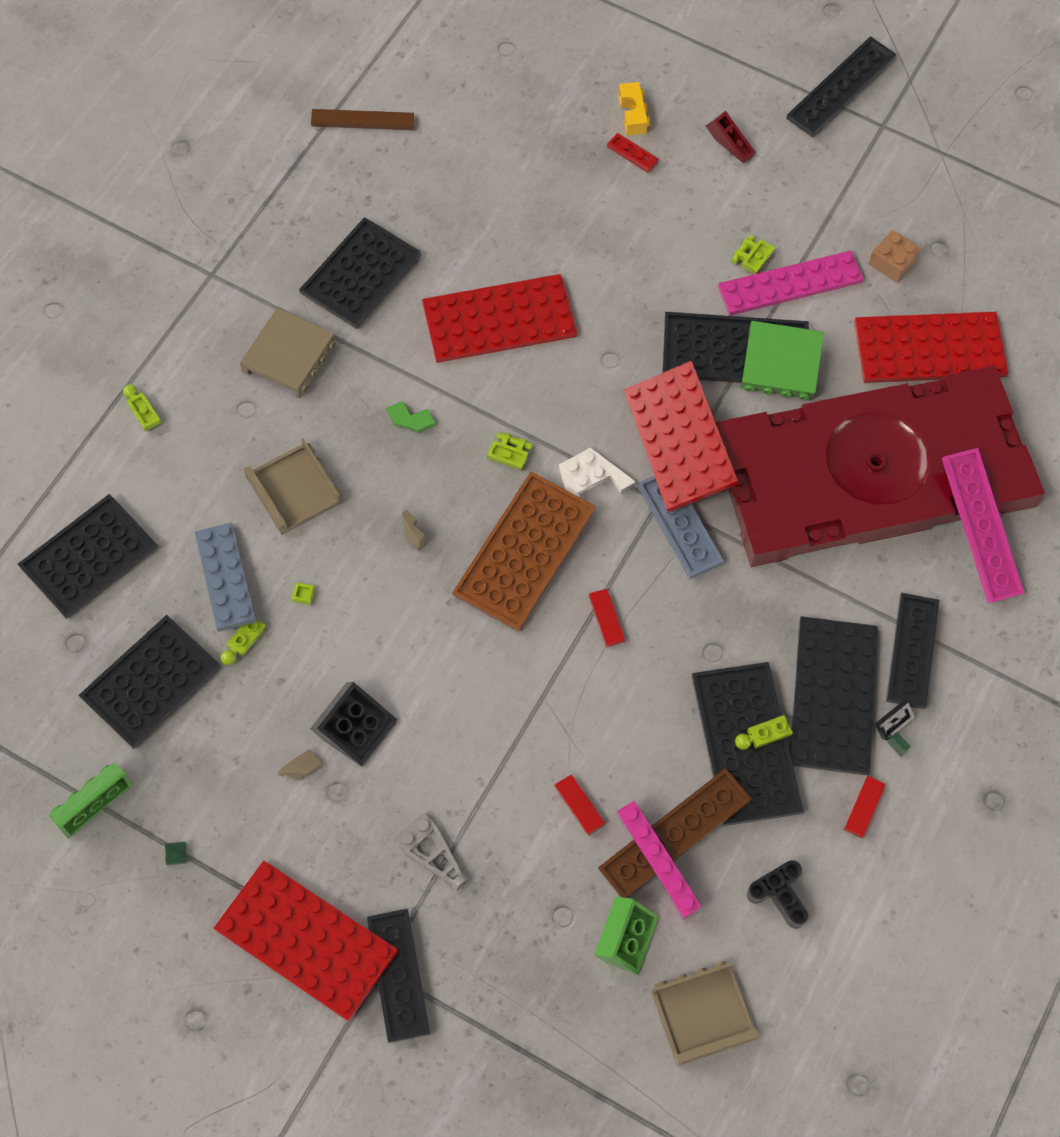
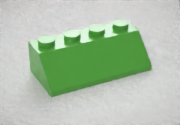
[49,762,132,838]

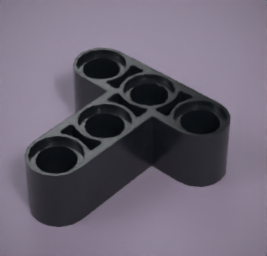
[746,860,808,929]

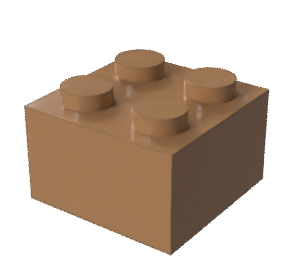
[868,229,921,283]

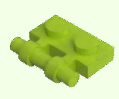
[731,235,775,274]
[487,432,533,471]

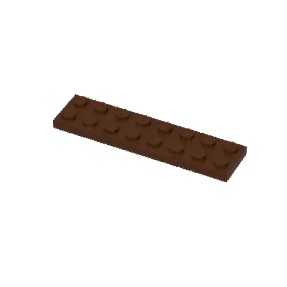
[598,768,752,898]

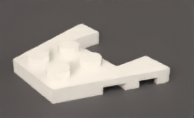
[559,448,635,497]

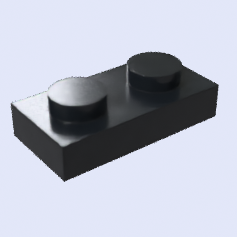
[875,700,915,741]

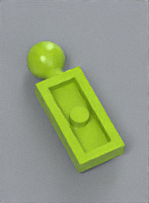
[123,384,161,432]
[220,618,266,666]
[735,715,793,750]

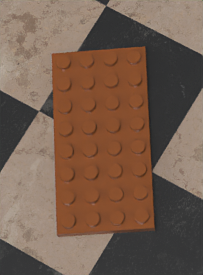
[452,471,596,632]

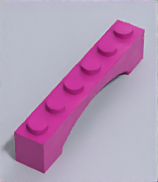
[617,800,701,920]

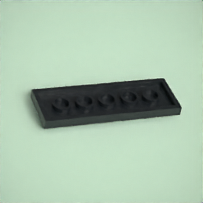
[886,592,940,709]
[367,909,430,1044]

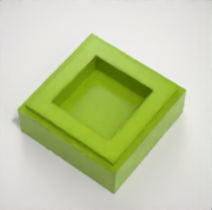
[291,582,315,605]

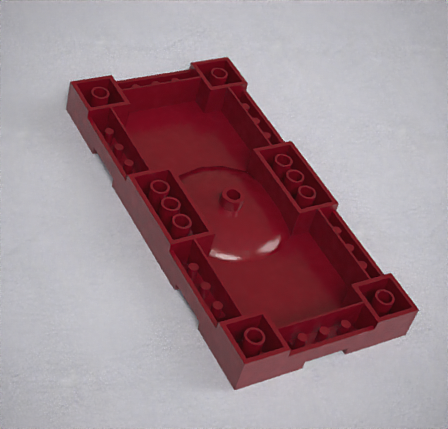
[716,365,1045,568]

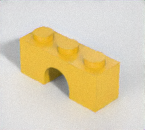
[618,82,650,136]

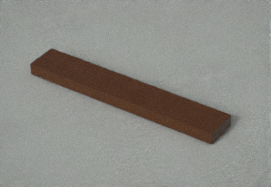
[311,109,414,130]

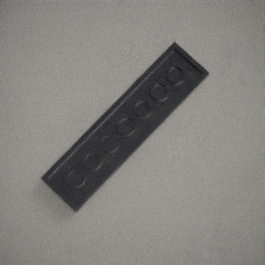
[786,36,897,137]

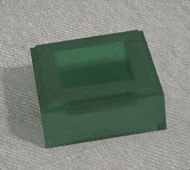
[887,732,910,757]
[165,842,187,866]

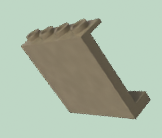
[240,307,336,398]
[244,438,342,535]
[651,961,759,1066]

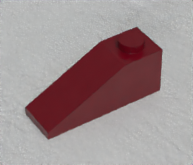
[705,111,756,163]

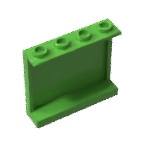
[740,321,824,400]

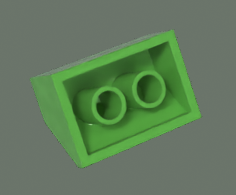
[594,897,659,974]

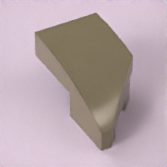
[402,509,426,550]
[278,749,322,780]

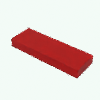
[607,133,659,173]
[589,589,625,647]
[554,774,605,836]
[843,776,886,838]

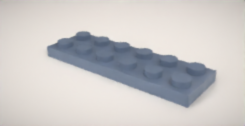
[637,476,724,579]
[195,522,256,632]

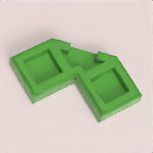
[386,401,435,433]

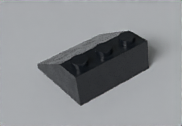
[310,682,398,766]

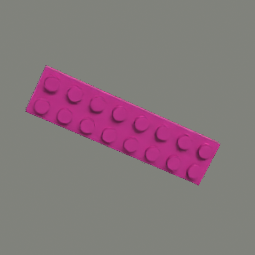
[718,250,864,316]
[942,448,1024,604]

